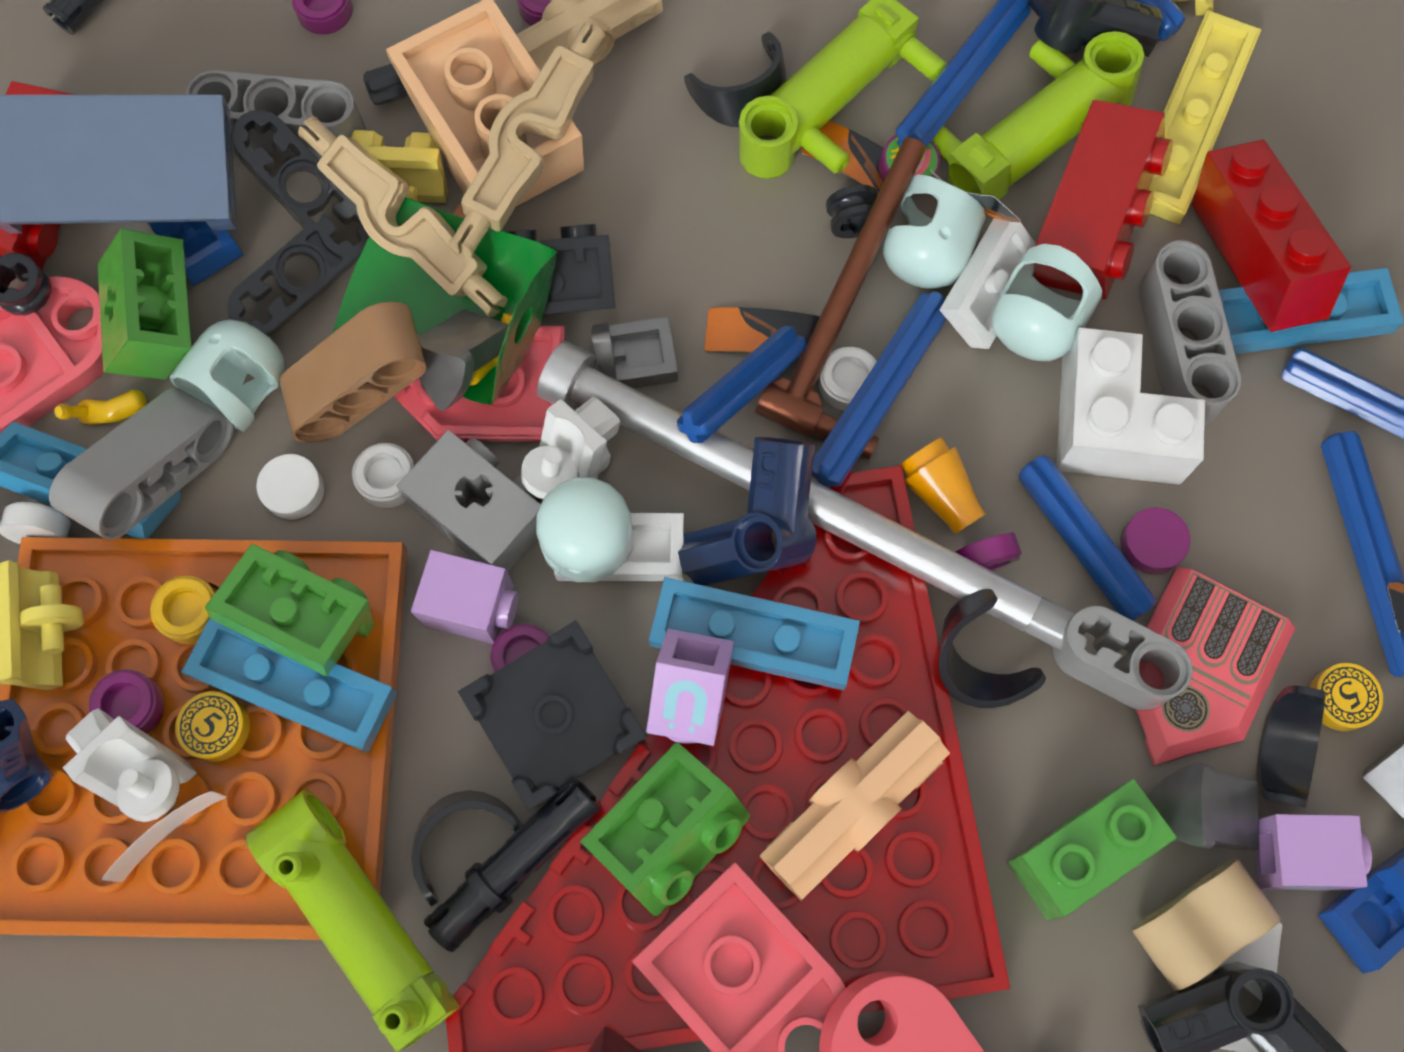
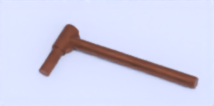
[755,137,926,460]

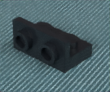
[507,224,616,315]

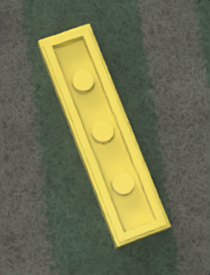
[1149,10,1262,225]

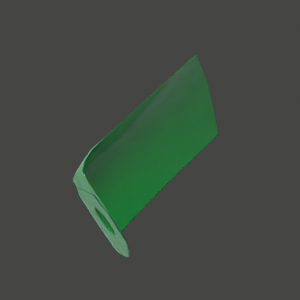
[332,197,558,405]

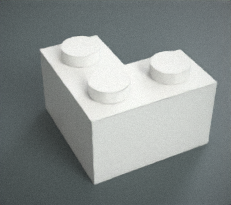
[1056,327,1205,485]

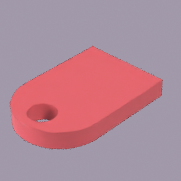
[0,276,104,433]
[632,863,845,1052]
[819,971,984,1052]

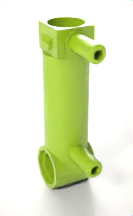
[738,0,947,179]
[931,31,1145,200]
[246,789,460,1052]

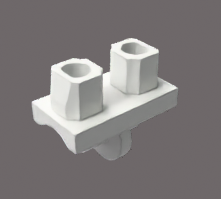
[520,397,621,499]
[63,708,197,822]

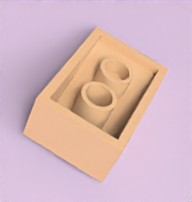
[386,0,584,206]

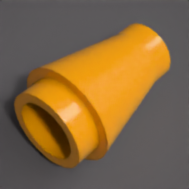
[900,437,986,535]

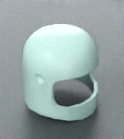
[883,174,986,289]
[992,244,1102,361]
[169,319,285,433]
[536,477,632,582]

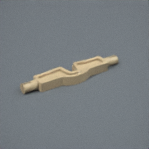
[448,22,606,258]
[298,116,507,318]

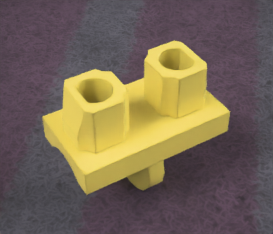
[350,130,448,203]
[0,560,84,690]

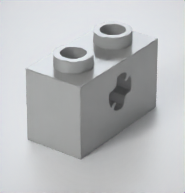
[396,430,543,573]

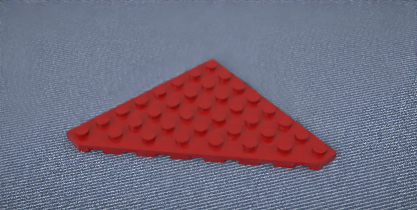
[446,465,1011,1052]

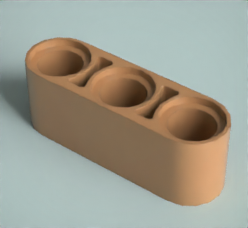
[279,302,427,443]

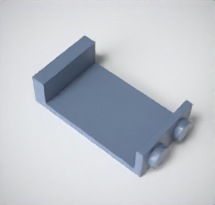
[0,95,237,234]

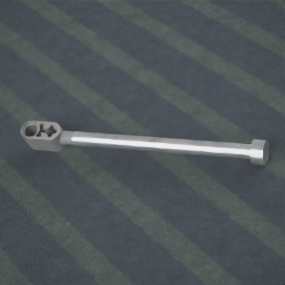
[537,341,1192,711]

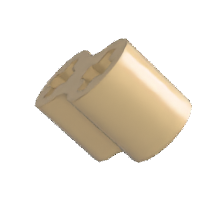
[1131,858,1282,991]

